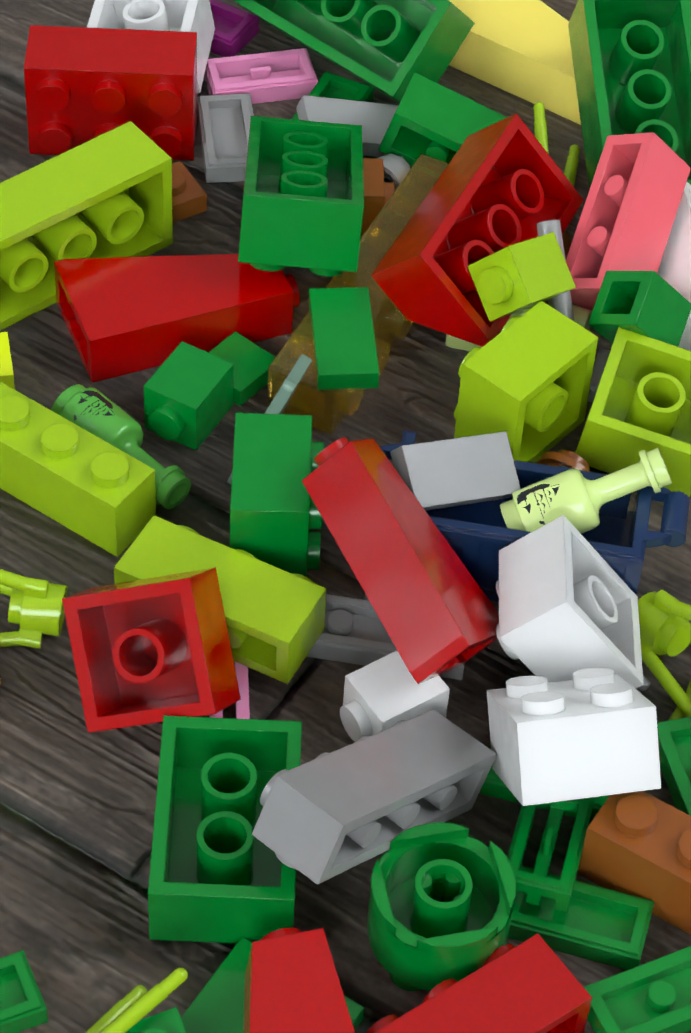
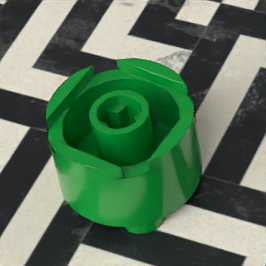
[367,822,516,991]

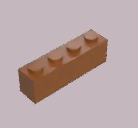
[578,791,691,935]

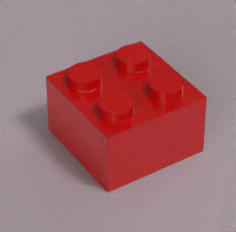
[62,567,241,733]

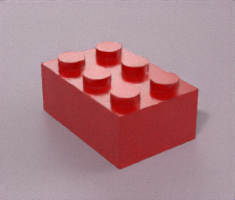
[24,25,197,161]

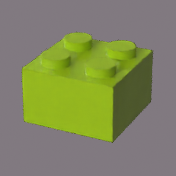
[454,301,598,463]
[575,327,691,498]

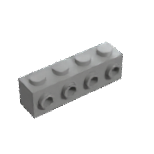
[252,710,497,885]

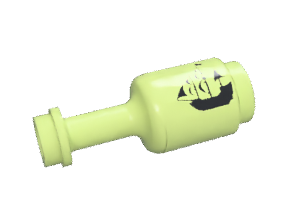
[500,448,672,534]

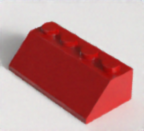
[371,113,584,347]

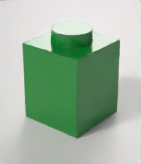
[588,271,691,347]
[143,341,234,451]

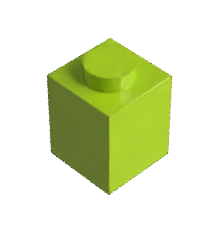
[467,232,576,322]

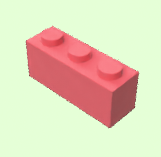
[566,132,691,311]

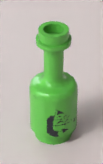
[51,384,191,509]

